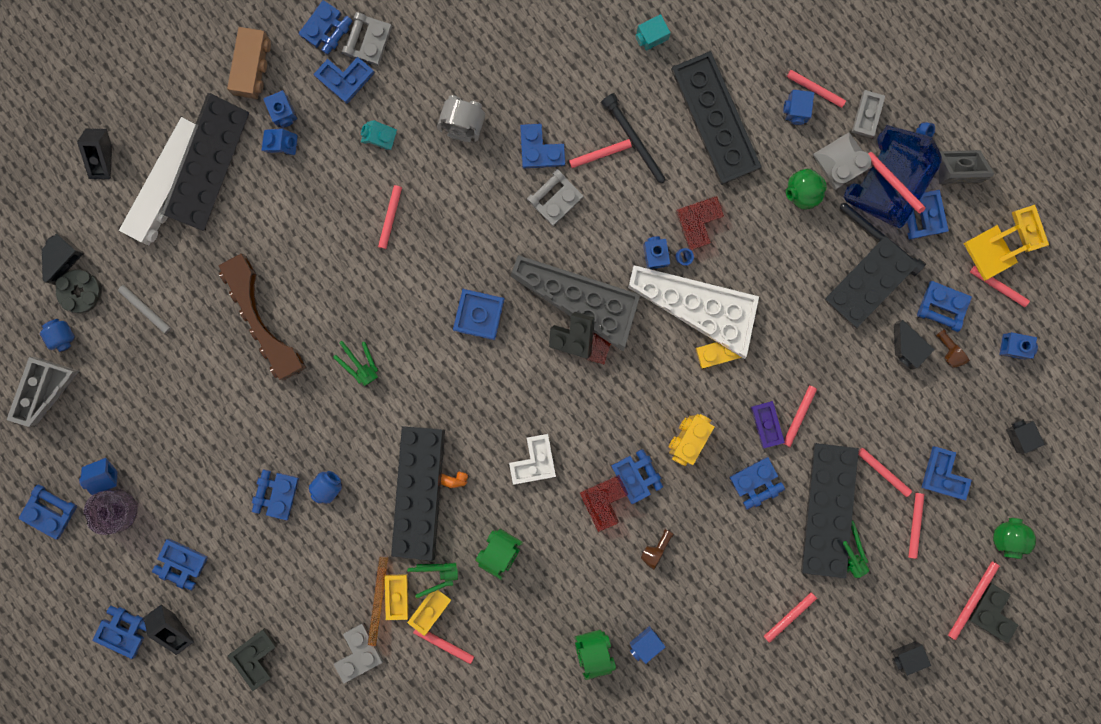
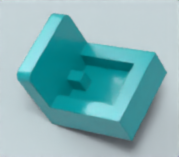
[361,120,397,150]

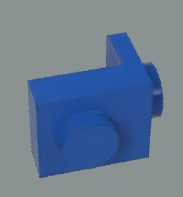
[261,129,298,155]

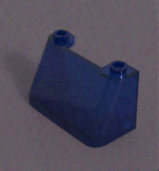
[843,125,942,228]

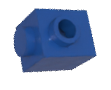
[263,90,297,128]
[783,90,814,125]
[643,236,670,269]
[999,332,1038,360]
[79,458,118,496]
[630,626,666,664]

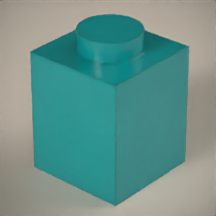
[635,14,671,51]

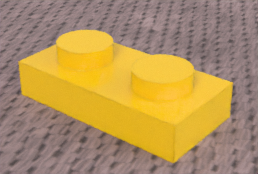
[1012,205,1049,253]
[695,342,742,369]
[385,574,409,620]
[407,590,452,636]

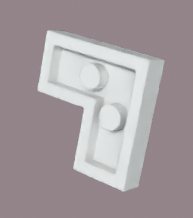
[509,434,556,485]

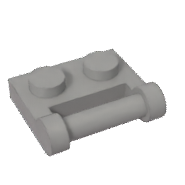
[342,12,392,66]
[527,169,584,227]

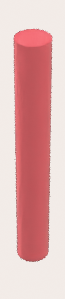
[787,70,846,108]
[569,139,632,168]
[378,185,402,249]
[970,266,1030,307]
[782,385,817,447]
[858,448,912,497]
[908,493,925,559]
[764,593,817,643]
[413,629,474,664]

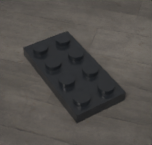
[824,236,918,329]

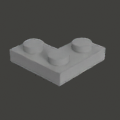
[334,623,383,684]

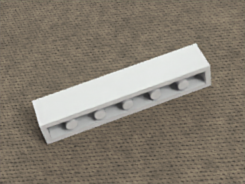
[119,117,195,246]

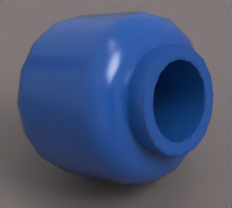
[40,319,75,352]
[309,471,342,504]

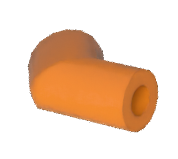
[441,471,468,488]

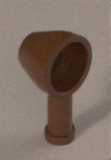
[935,329,970,368]
[641,529,674,570]

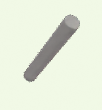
[118,285,171,334]

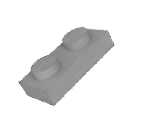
[851,90,885,138]

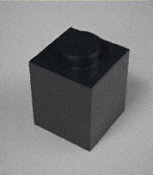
[1006,419,1045,454]
[892,641,931,676]

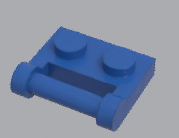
[900,190,949,240]
[917,281,972,332]
[18,484,77,540]

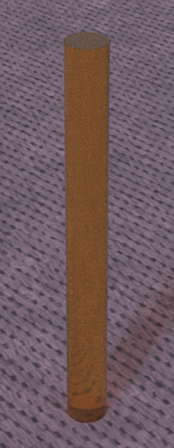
[368,556,388,646]

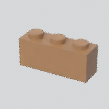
[227,27,271,99]

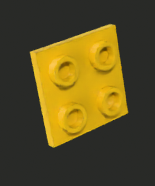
[963,224,1032,281]

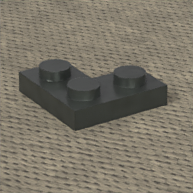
[549,312,595,359]
[968,583,1019,643]
[228,628,278,691]

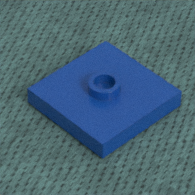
[453,289,505,340]

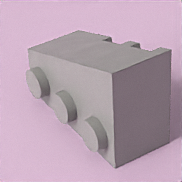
[7,357,79,427]

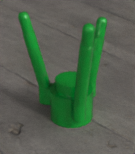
[333,341,379,386]
[843,520,869,578]
[407,562,458,598]

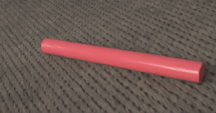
[868,152,926,213]
[948,562,1000,640]

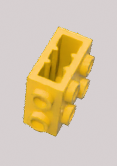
[668,414,715,467]

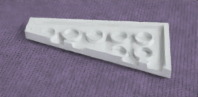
[628,265,759,359]

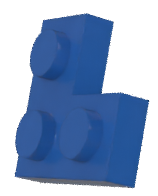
[313,57,375,104]
[520,124,565,168]
[921,446,972,500]

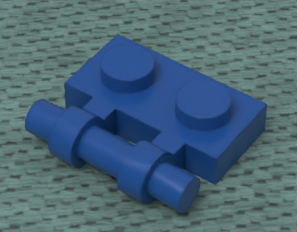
[298,0,353,55]
[611,449,663,504]
[729,457,785,510]
[252,469,299,520]
[152,539,208,591]
[92,605,146,659]

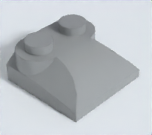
[812,132,872,190]

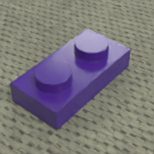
[751,401,785,448]

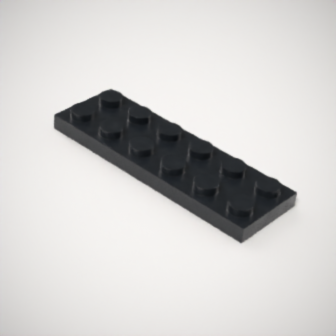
[671,51,761,185]
[161,93,249,231]
[391,426,445,561]
[801,443,859,579]

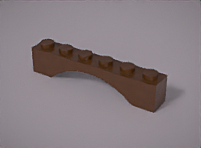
[218,253,306,380]

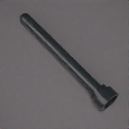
[600,93,666,184]
[840,203,926,277]

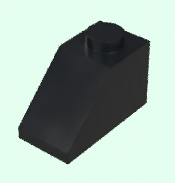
[77,128,112,179]
[42,233,84,285]
[894,320,935,370]
[143,604,194,655]

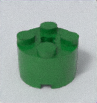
[475,528,523,580]
[574,630,616,680]

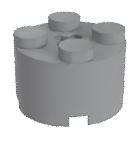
[437,95,485,142]

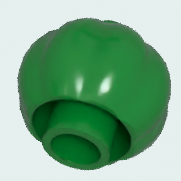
[786,169,827,210]
[993,518,1036,559]

